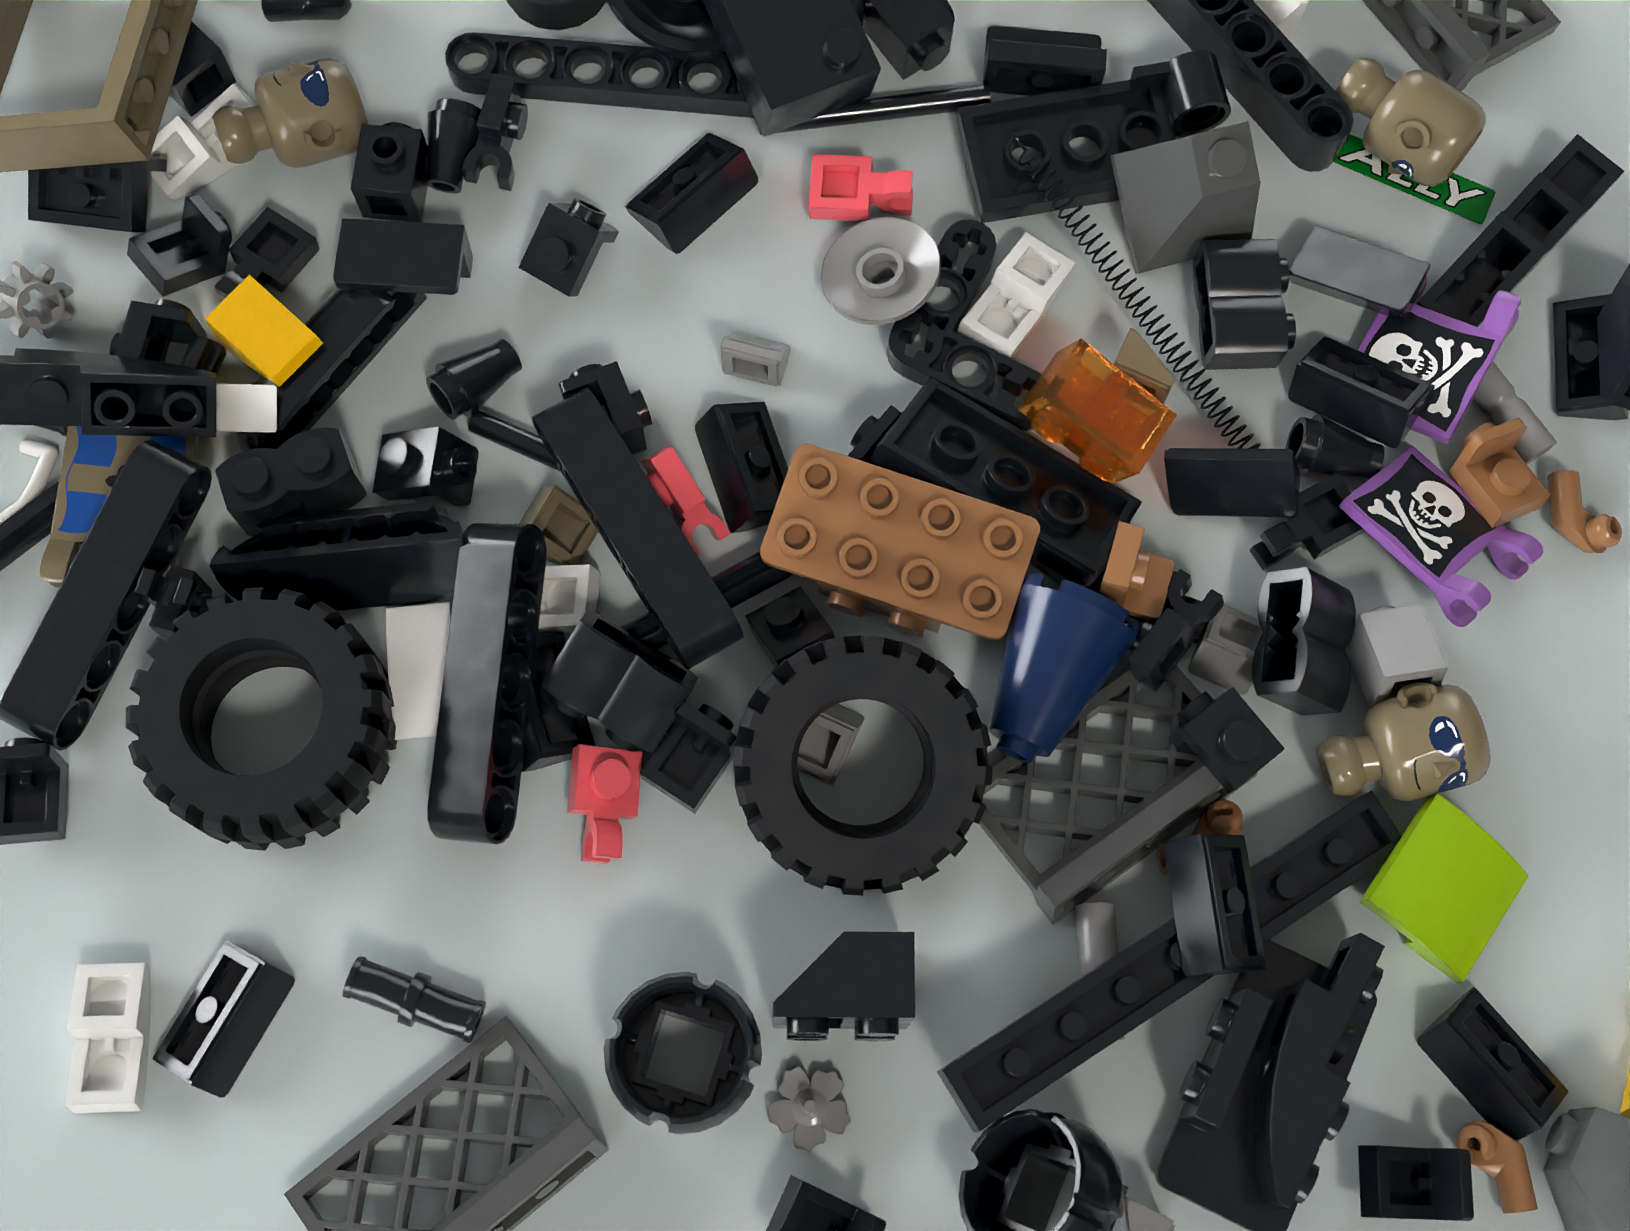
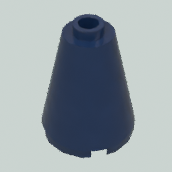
[989,573,1141,763]

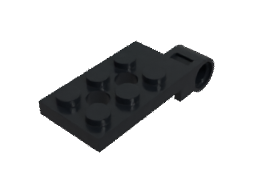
[956,50,1231,223]

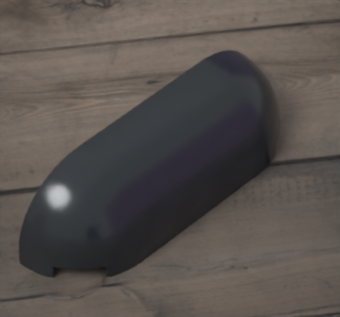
[236,288,427,452]
[209,503,464,611]

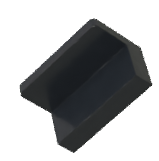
[982,26,1107,96]
[333,218,473,295]

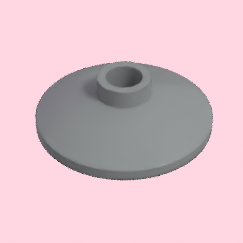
[821,217,941,325]

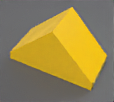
[204,275,323,387]

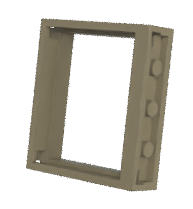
[0,0,198,172]

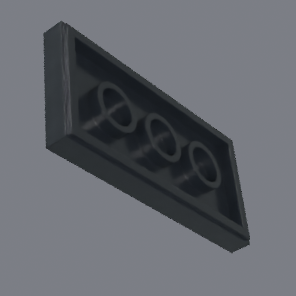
[870,377,1142,589]

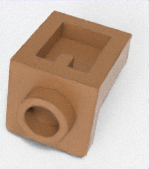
[1449,418,1551,528]
[1099,521,1174,622]

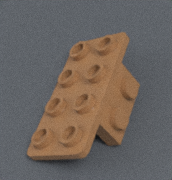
[760,443,1040,640]

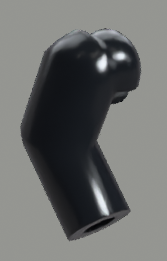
[261,0,352,22]

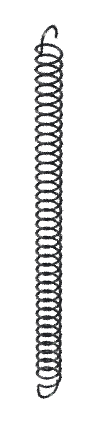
[1014,135,1261,449]

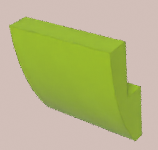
[1360,793,1529,983]

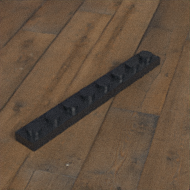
[936,790,1402,1132]

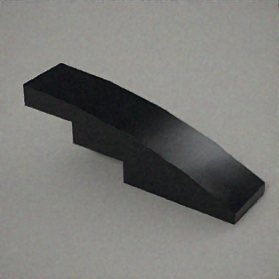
[1417,134,1624,327]

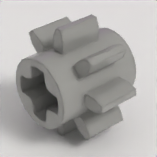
[0,261,74,339]

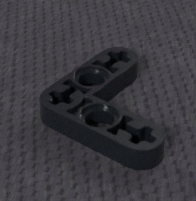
[887,219,1053,431]

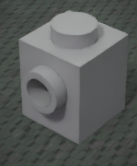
[1346,604,1448,709]

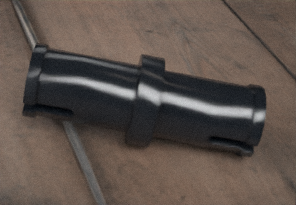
[342,956,486,1043]

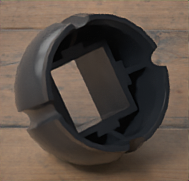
[604,972,762,1134]
[959,1109,1129,1231]

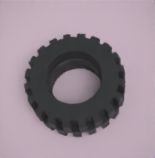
[125,587,397,851]
[733,635,993,896]

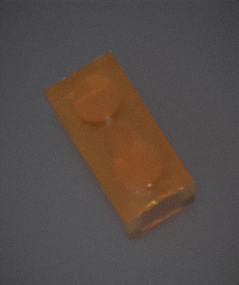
[1018,338,1177,484]

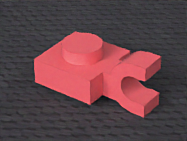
[808,154,913,221]
[640,446,731,556]
[567,744,642,864]

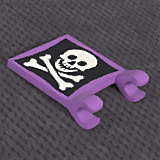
[1358,257,1521,444]
[1339,445,1544,627]

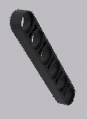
[445,32,755,118]

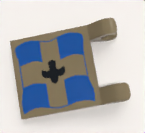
[40,426,199,588]

